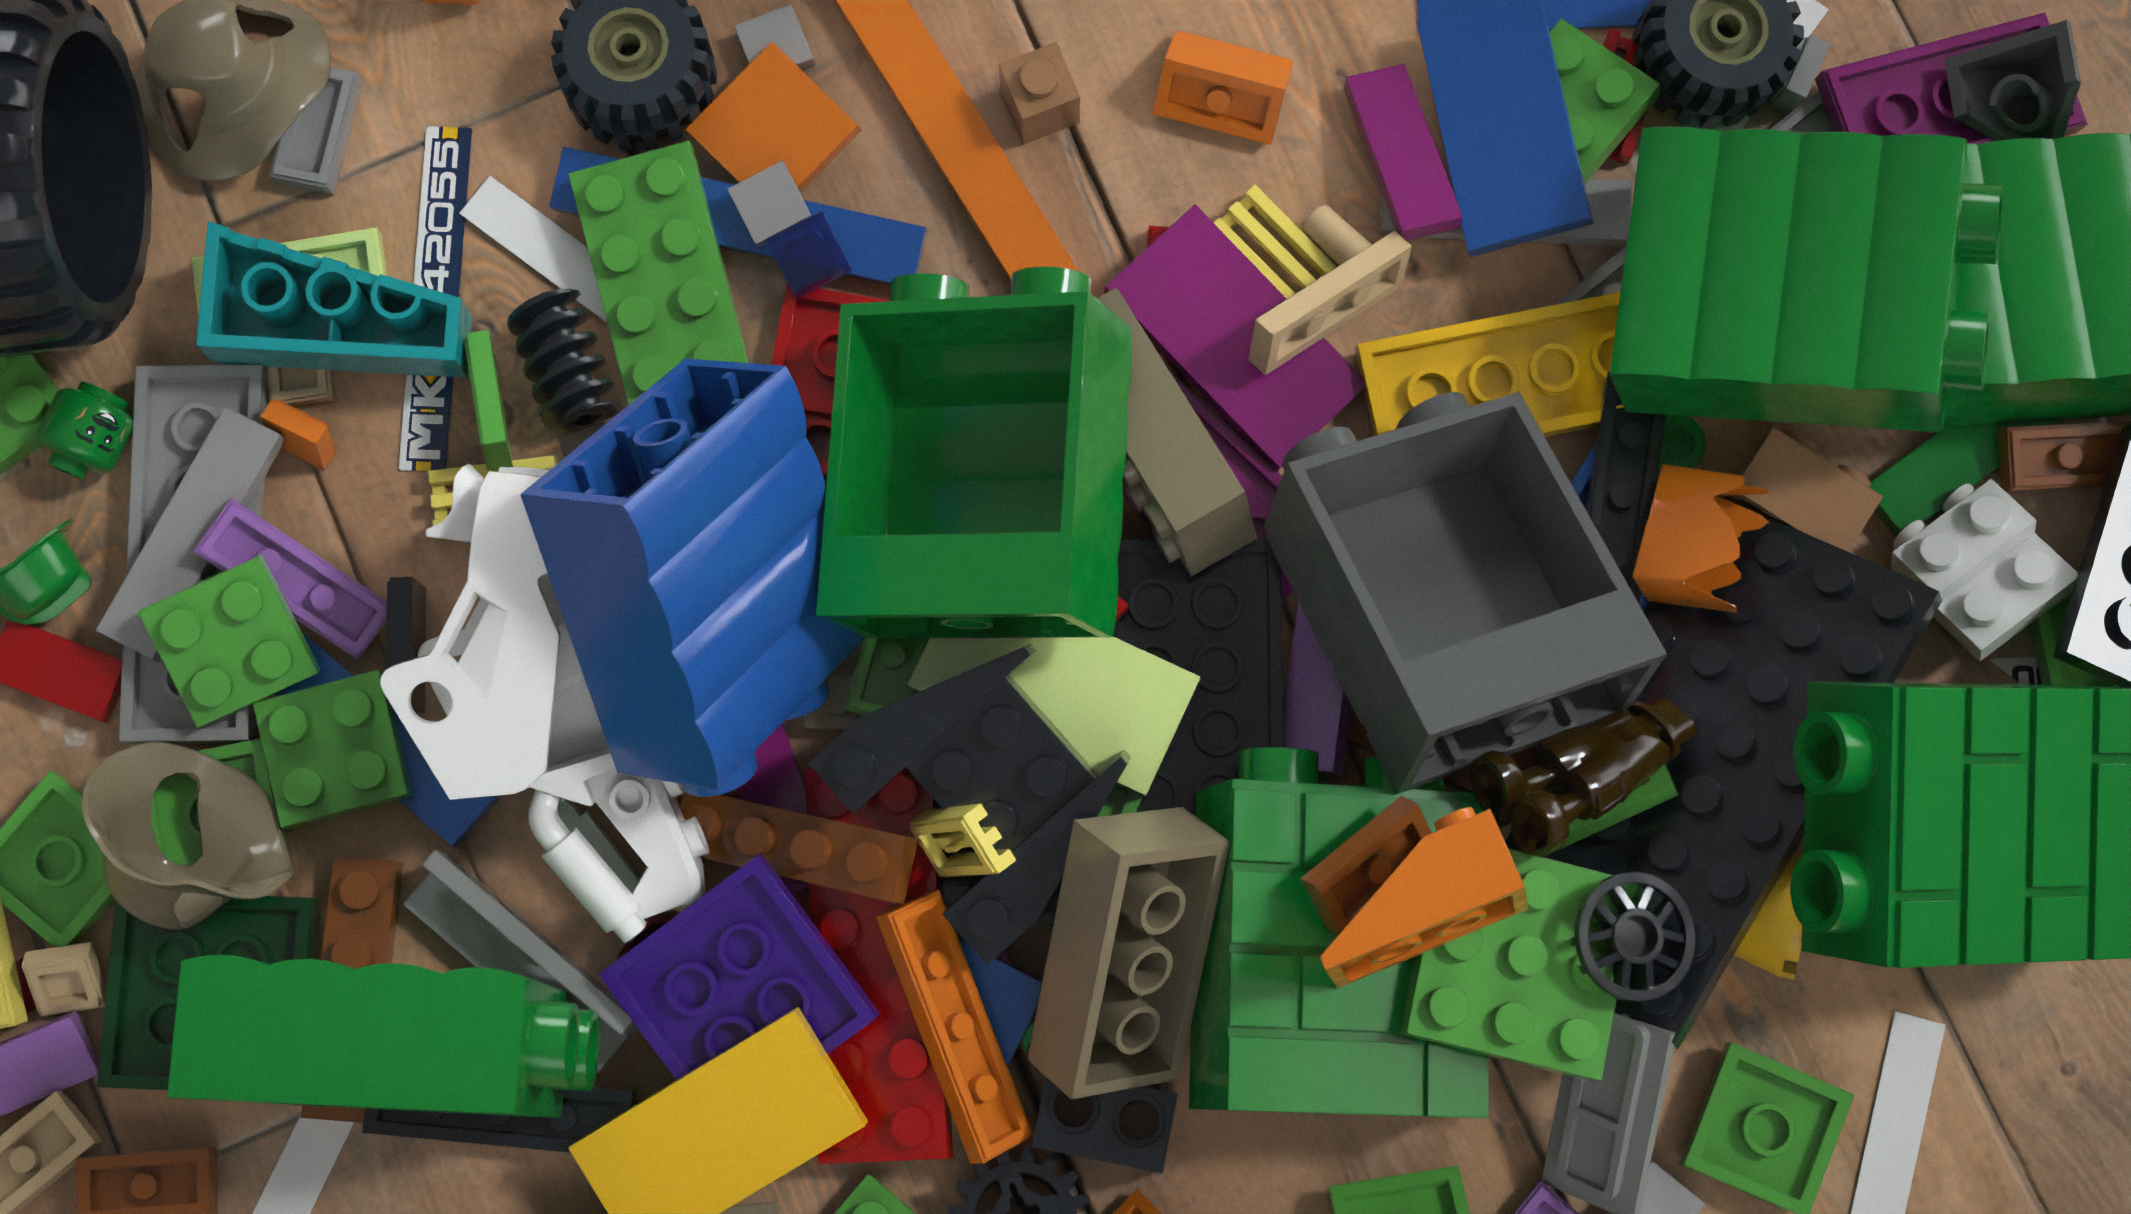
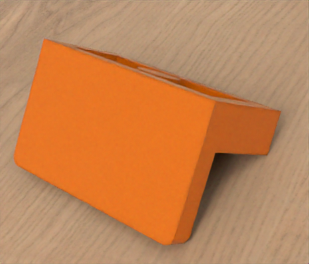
[1152,31,1293,145]

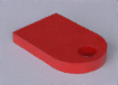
[771,283,890,480]

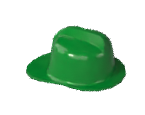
[0,519,92,624]

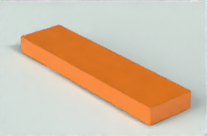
[876,890,1033,1164]

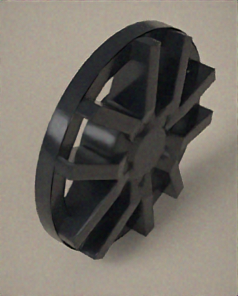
[1571,872,1695,1001]

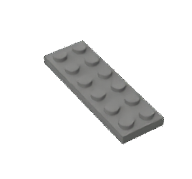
[119,364,268,745]

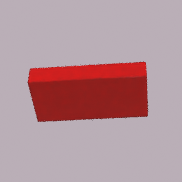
[0,620,122,723]

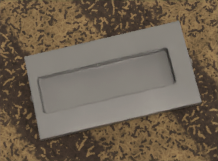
[1541,1011,1676,1214]

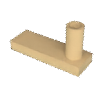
[1248,205,1412,376]

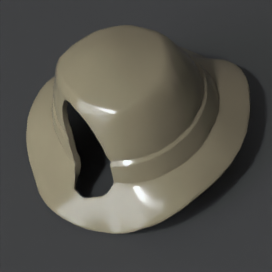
[134,0,331,181]
[81,742,295,930]

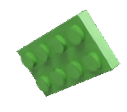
[568,141,750,404]

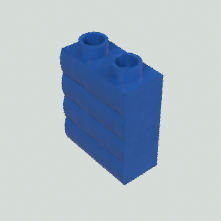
[520,358,864,797]

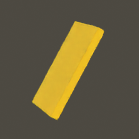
[568,1007,868,1214]

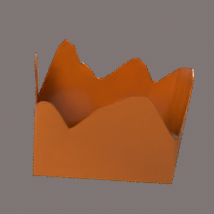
[1632,464,1770,613]

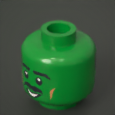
[36,381,133,480]

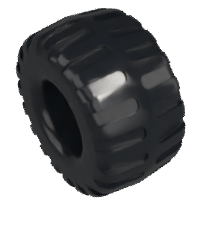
[0,0,152,358]

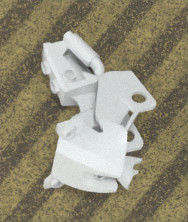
[380,464,709,943]

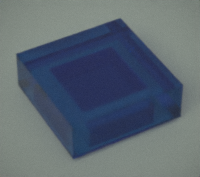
[766,211,852,299]

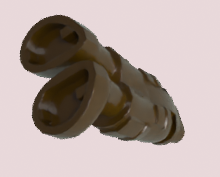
[1470,698,1696,857]

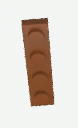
[680,791,918,904]
[301,856,404,1123]

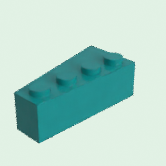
[196,221,473,378]

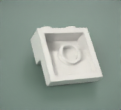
[1891,479,2078,662]

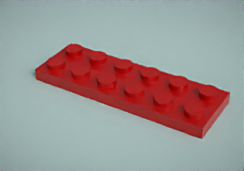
[805,768,953,1164]

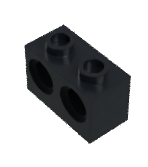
[1032,1077,1178,1173]

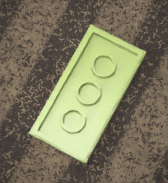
[907,637,1201,798]

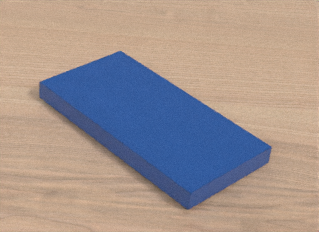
[1417,0,1594,257]

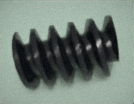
[507,288,623,430]

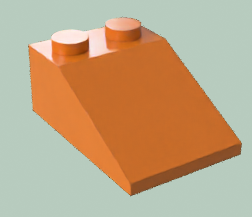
[1320,807,1528,988]

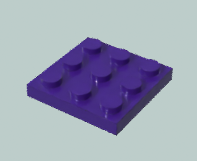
[598,853,880,1080]

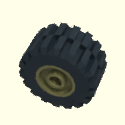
[551,0,717,150]
[1632,0,1804,129]

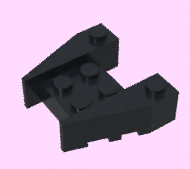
[808,644,1131,965]

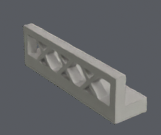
[403,850,639,1072]

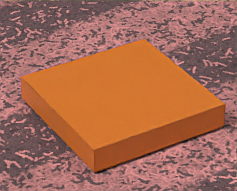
[685,42,862,193]

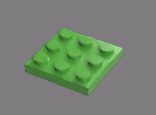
[1400,849,1638,1081]

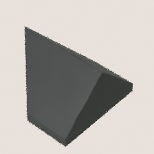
[1944,20,2081,141]

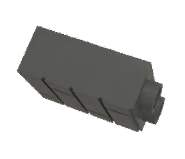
[1263,392,1667,794]

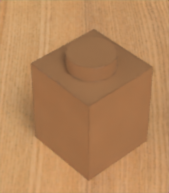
[999,42,1080,145]

